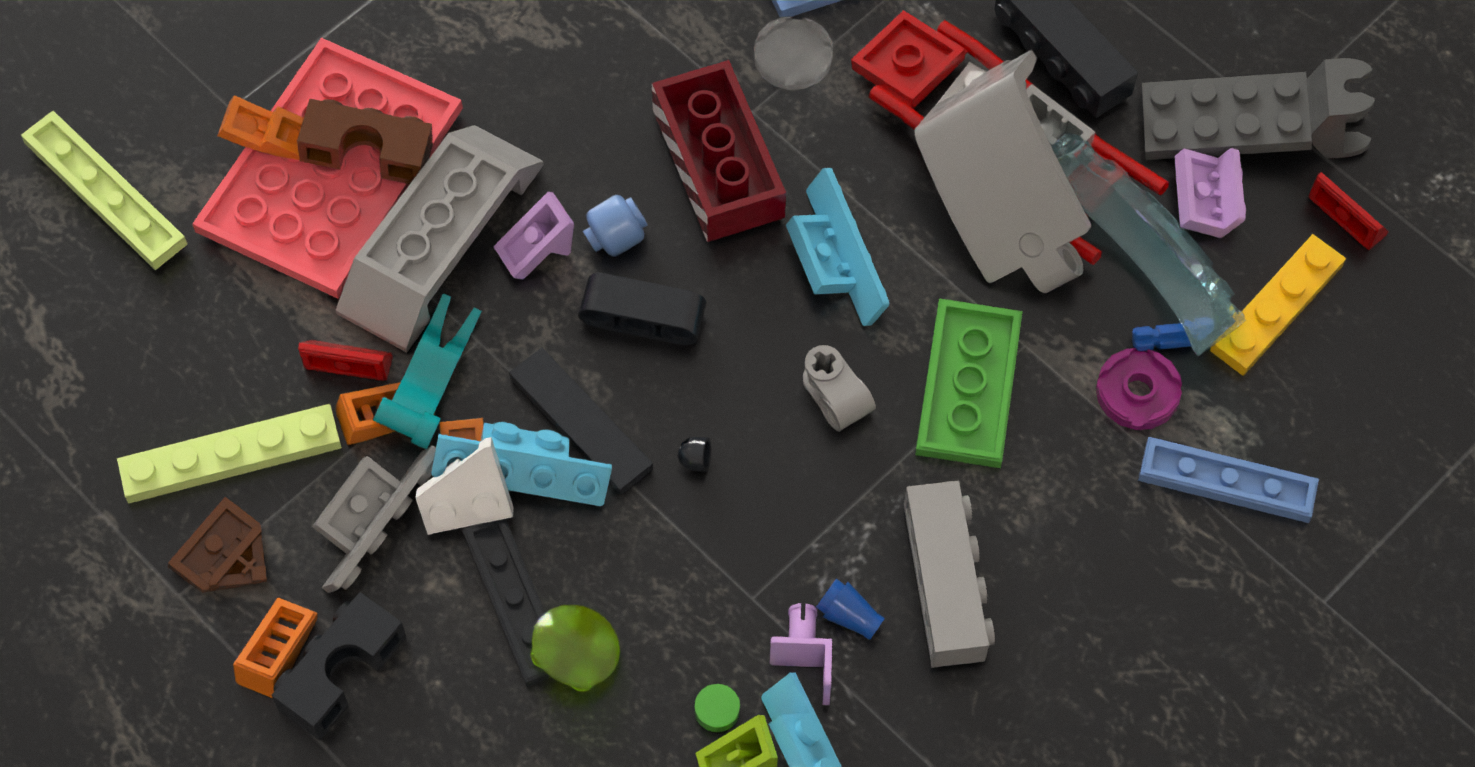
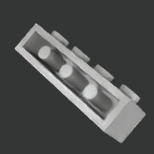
[904,481,995,668]

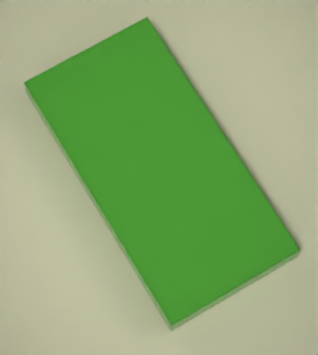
[915,298,1023,468]

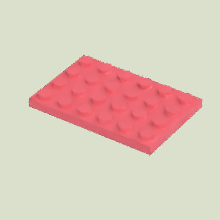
[192,38,463,299]

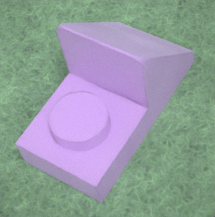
[493,191,574,280]

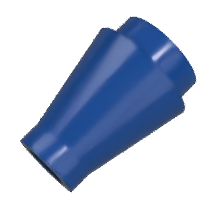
[816,579,885,640]

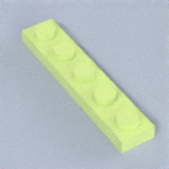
[21,111,188,270]
[117,404,342,504]

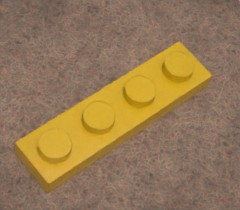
[1210,234,1346,376]

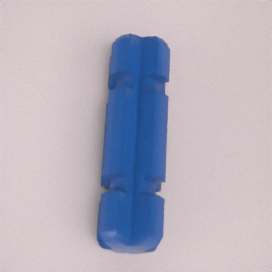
[1132,321,1216,351]

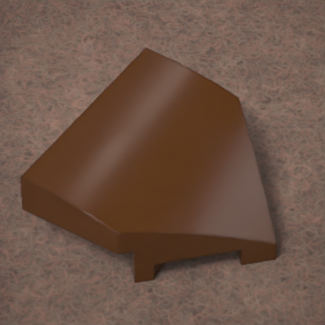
[168,497,267,593]

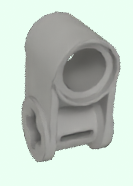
[803,345,876,432]

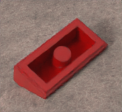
[1309,172,1388,250]
[298,340,393,381]

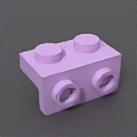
[1174,148,1246,238]

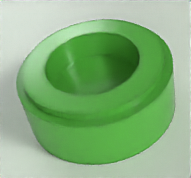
[695,684,740,732]

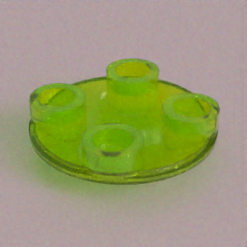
[530,605,620,691]

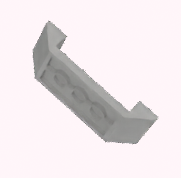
[336,125,543,353]

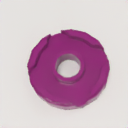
[1096,348,1182,430]

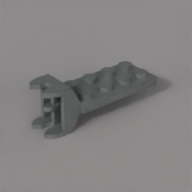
[1142,58,1375,160]

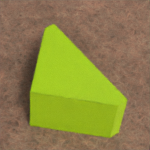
[695,715,778,767]

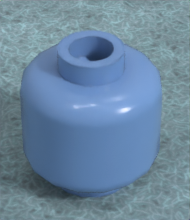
[583,195,648,257]

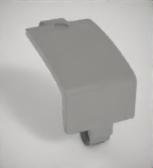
[915,50,1091,293]

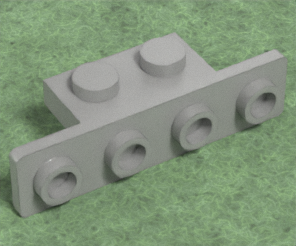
[312,445,436,593]

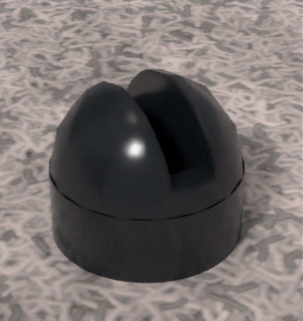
[677,437,711,472]

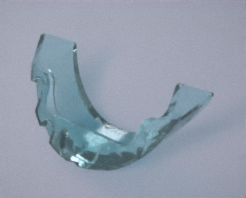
[1051,133,1246,356]

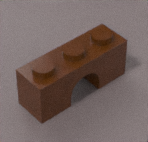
[297,99,433,184]

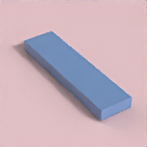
[1138,437,1319,523]

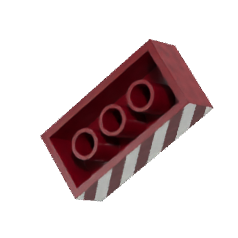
[652,60,786,242]

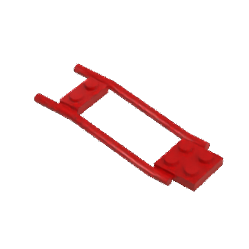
[851,10,1169,265]

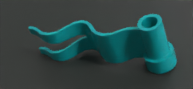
[373,293,482,449]

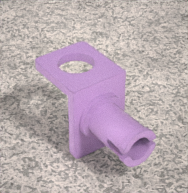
[770,603,832,705]

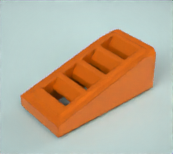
[336,382,435,445]
[233,598,318,698]

